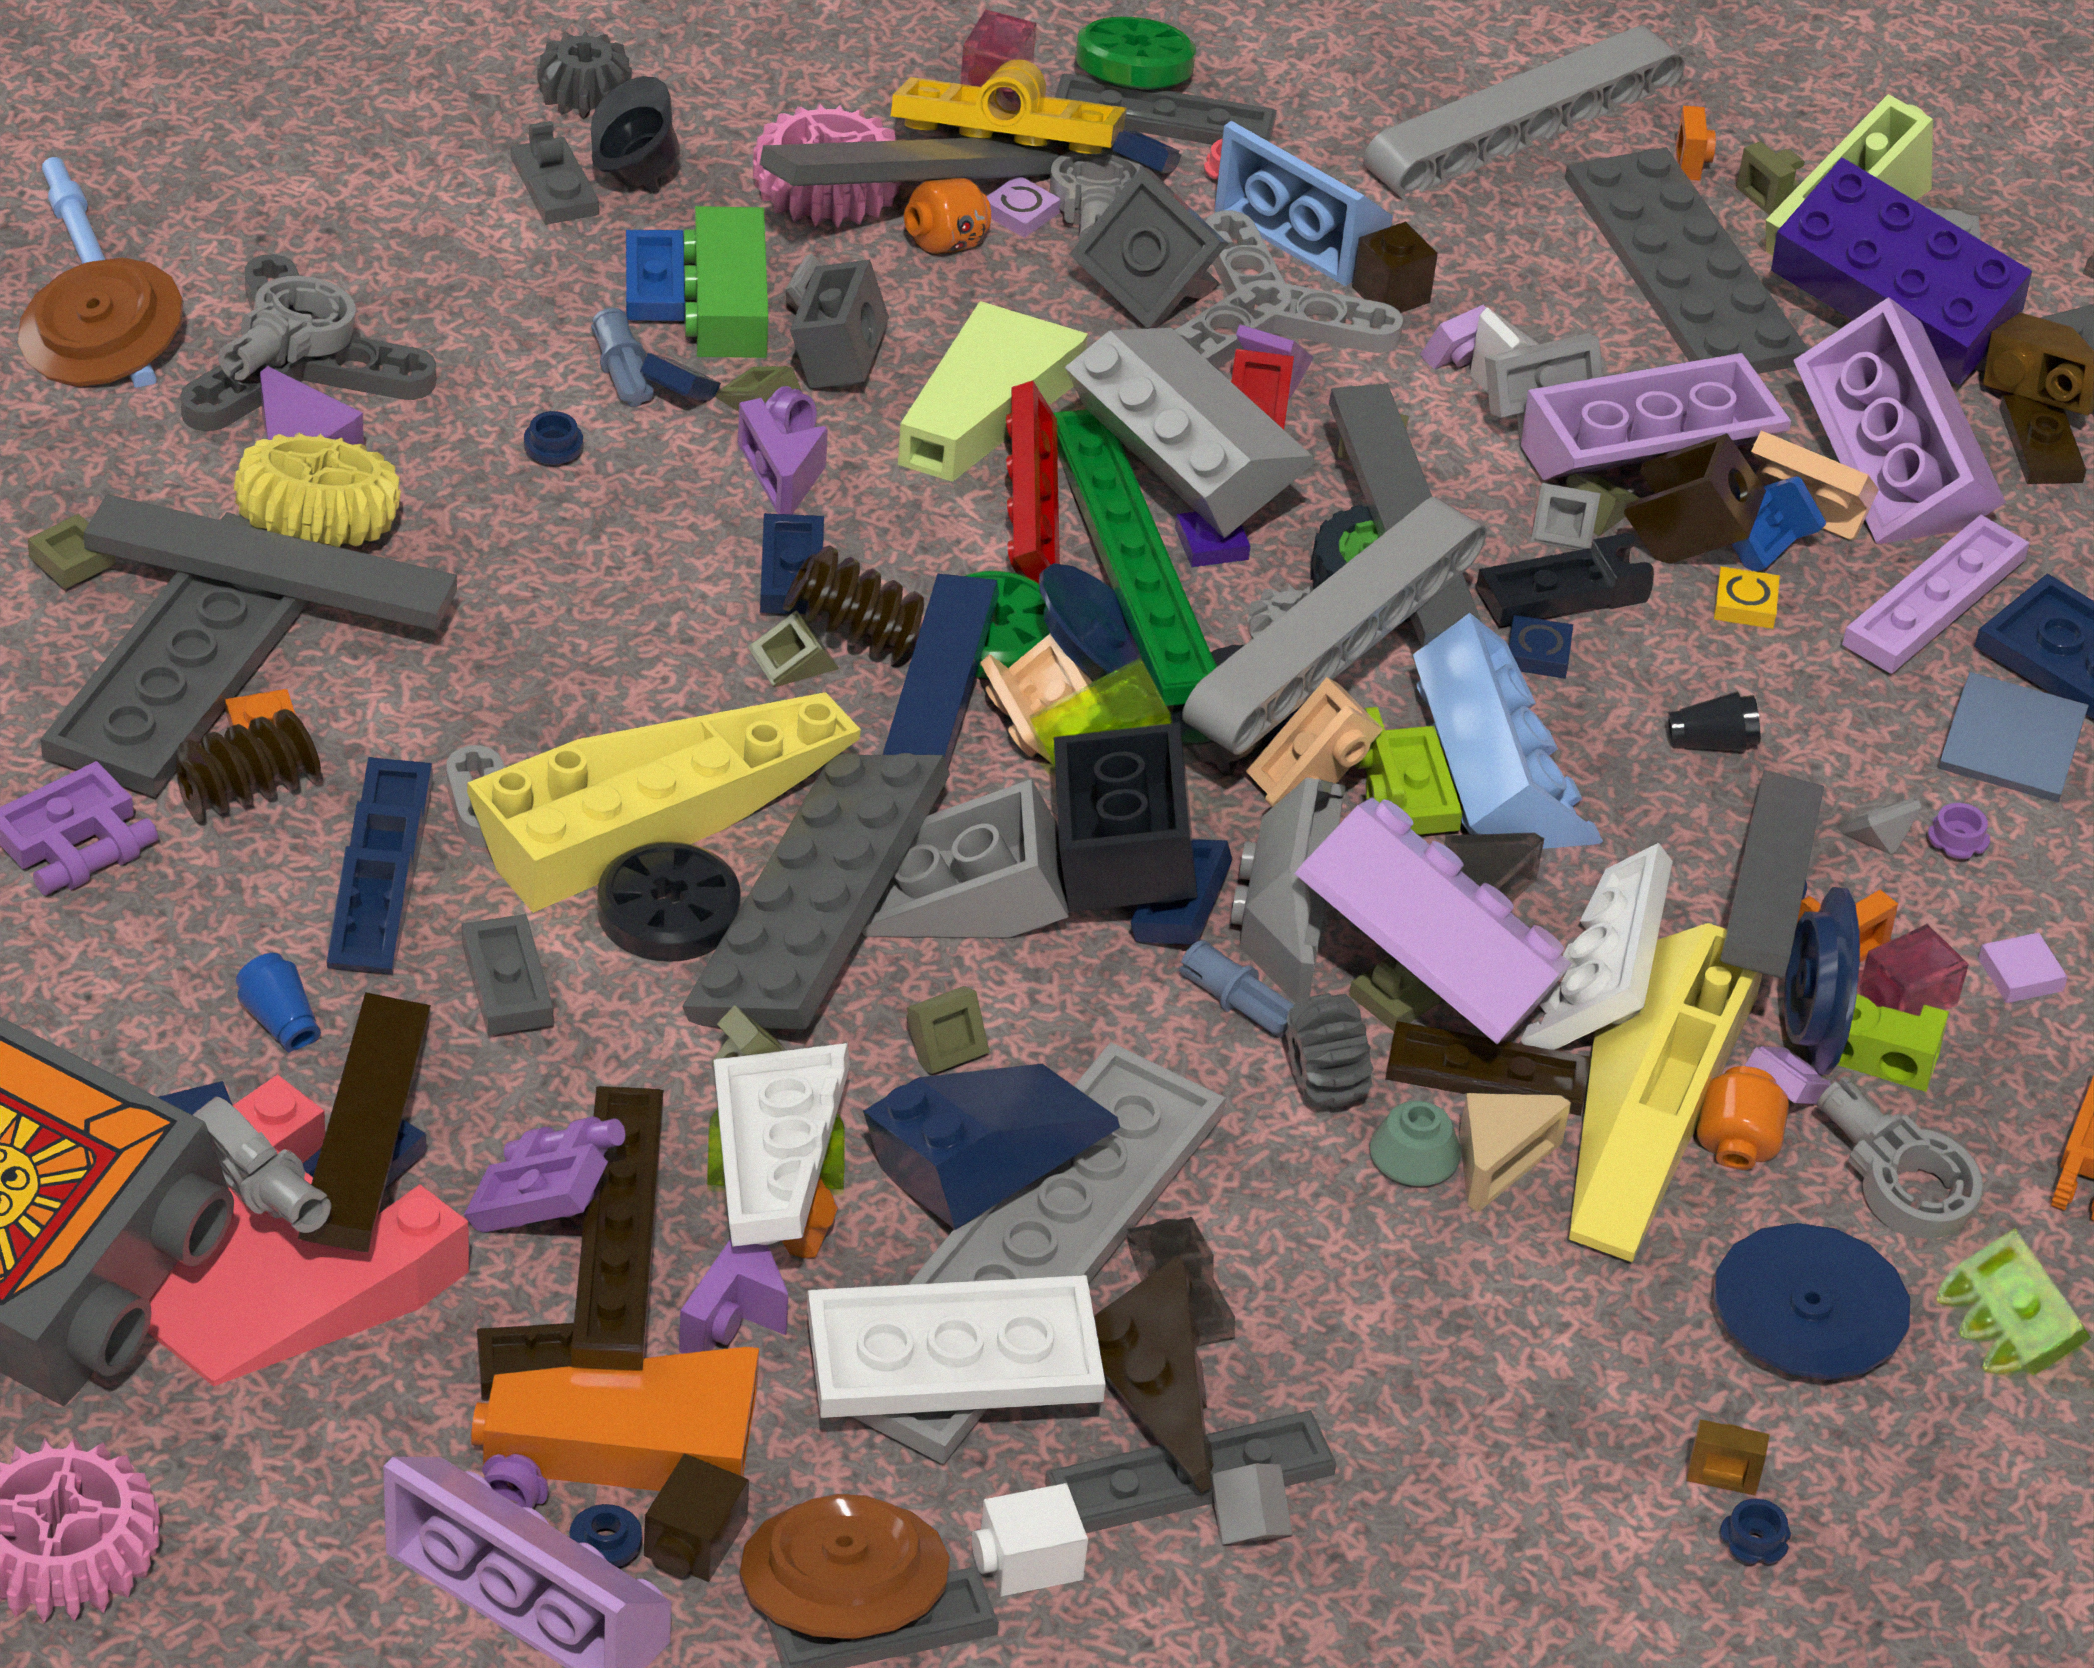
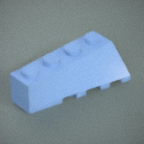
[1413,613,1603,852]

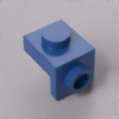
[1732,476,1826,572]

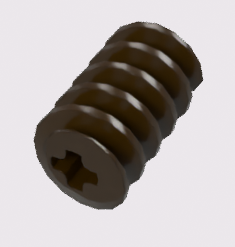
[783,545,924,666]
[176,709,321,822]

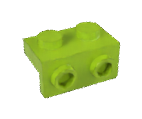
[1355,707,1462,835]

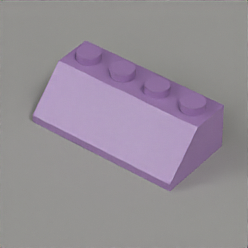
[1793,297,2006,544]
[1521,353,1791,480]
[1294,797,1572,1044]
[383,1457,671,1668]

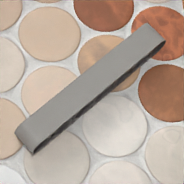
[1363,26,1685,199]
[1183,497,1487,755]

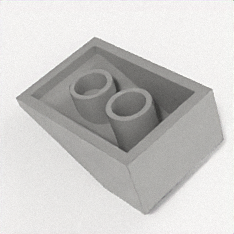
[861,779,1069,938]

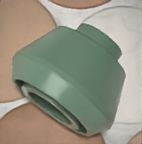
[1370,1101,1461,1187]

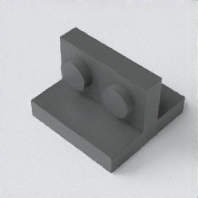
[1069,167,1229,329]

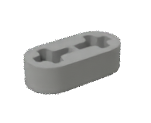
[446,745,505,848]

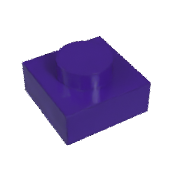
[1175,512,1251,567]

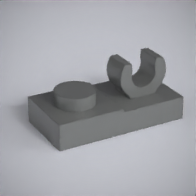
[511,121,599,225]

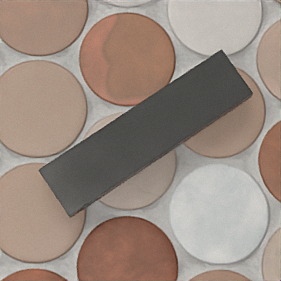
[1055,73,1277,145]
[1045,1410,1337,1533]

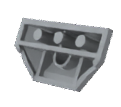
[1230,777,1345,1003]

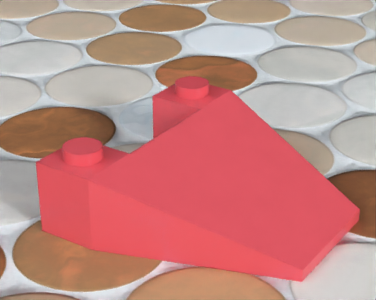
[147,1074,469,1387]

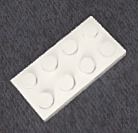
[807,1275,1105,1418]

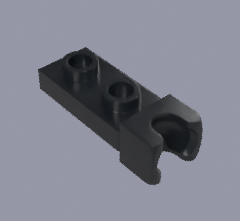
[1476,533,1654,626]

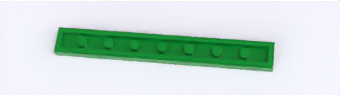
[1053,409,1217,706]

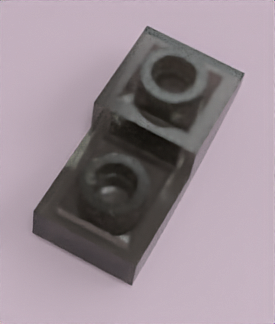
[1127,1217,1235,1346]

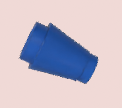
[236,953,321,1053]

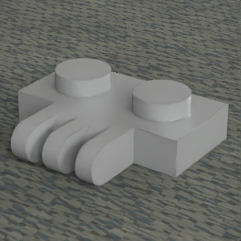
[1485,333,1603,439]

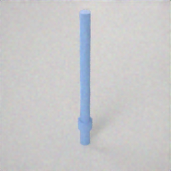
[42,157,157,388]

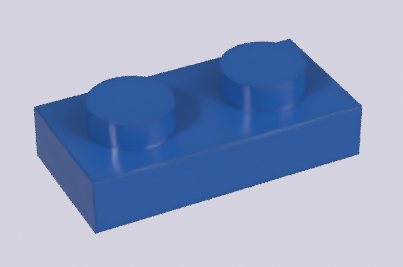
[626,230,685,321]

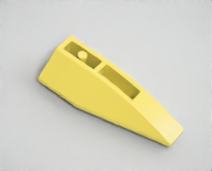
[467,692,861,913]
[1569,923,1763,1263]

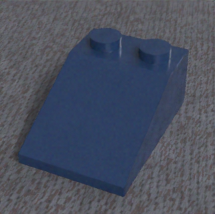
[863,1063,1120,1230]

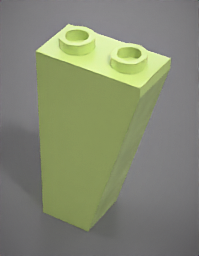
[1766,94,1933,256]
[898,301,1088,482]

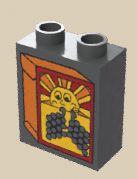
[0,1017,234,1407]

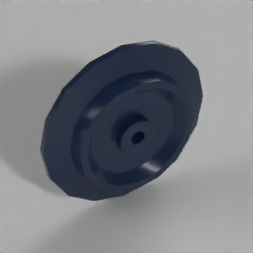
[1039,563,1157,695]
[1784,887,1860,1075]
[1714,1223,1910,1380]

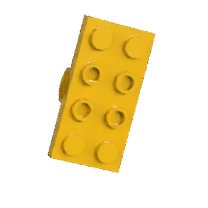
[890,59,1126,154]

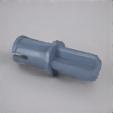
[591,308,653,407]
[1179,939,1294,1038]

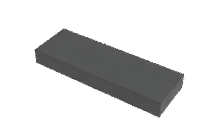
[767,1566,999,1668]

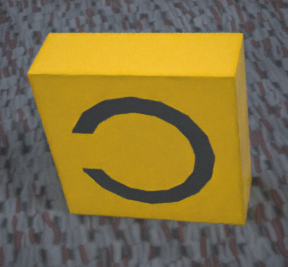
[1714,566,1780,629]

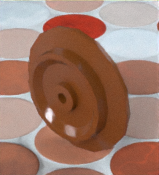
[17,257,184,387]
[740,1494,950,1639]

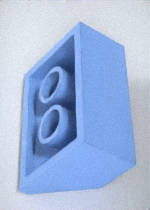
[1214,121,1393,286]

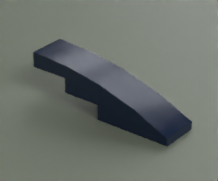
[326,757,433,975]

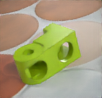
[1837,994,1949,1092]

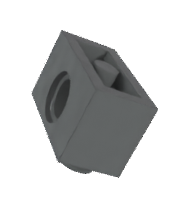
[790,259,889,389]

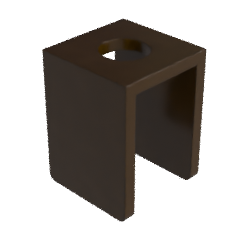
[1624,433,1766,564]

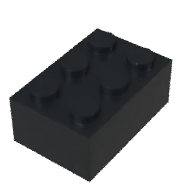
[1054,722,1198,912]

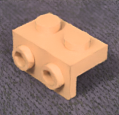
[980,634,1115,765]
[1246,677,1383,808]

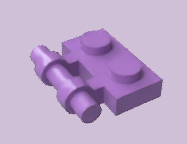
[0,761,158,895]
[464,1116,625,1232]

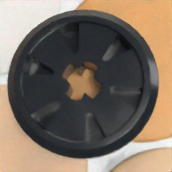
[597,841,741,962]

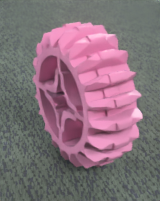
[753,103,903,228]
[0,1436,160,1623]

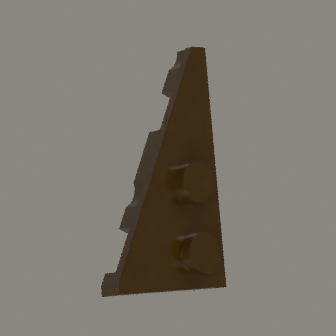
[1094,1255,1214,1494]

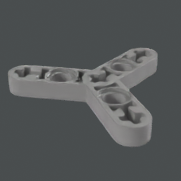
[1174,210,1403,369]

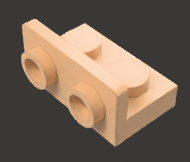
[1751,430,1879,540]

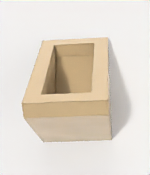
[1459,1093,1571,1212]

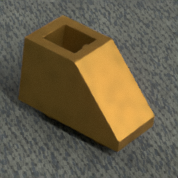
[1983,312,2094,416]

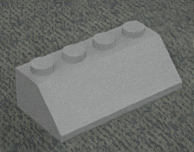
[1065,328,1316,538]

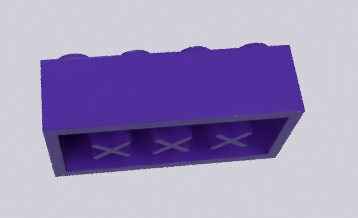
[1771,157,2032,385]

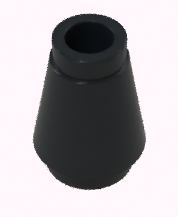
[1668,691,1761,752]

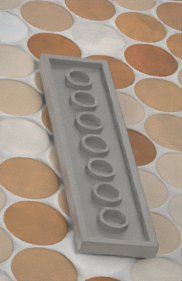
[851,1042,1226,1464]

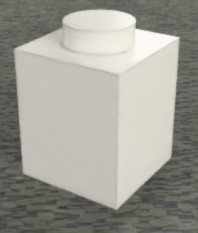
[972,1483,1088,1597]

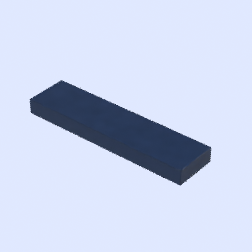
[882,573,999,767]

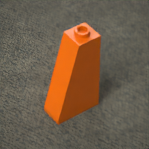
[471,1347,759,1491]

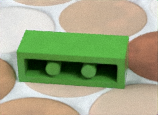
[683,206,768,358]

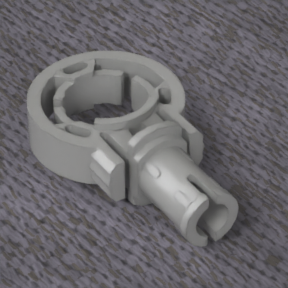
[1049,149,1143,241]
[218,276,356,380]
[1817,1076,1983,1239]
[193,1097,331,1233]

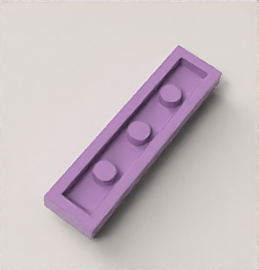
[1842,515,2030,674]

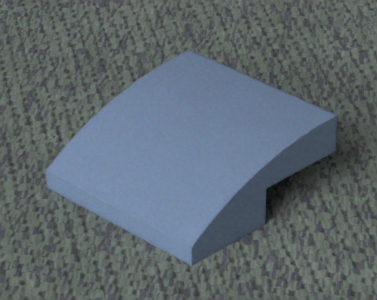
[1939,672,2089,803]

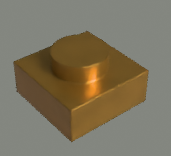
[1686,1419,1770,1496]

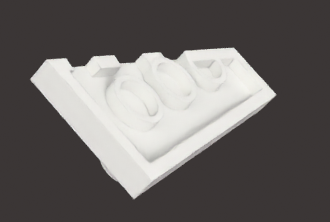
[1520,843,1673,1050]
[714,1043,850,1247]

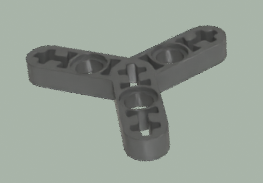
[180,254,436,432]

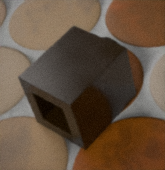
[1352,221,1438,313]
[644,1453,749,1582]

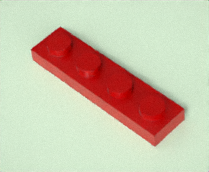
[1006,380,1060,583]

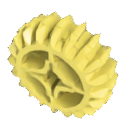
[234,432,401,547]

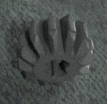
[537,31,632,119]
[1285,993,1373,1108]

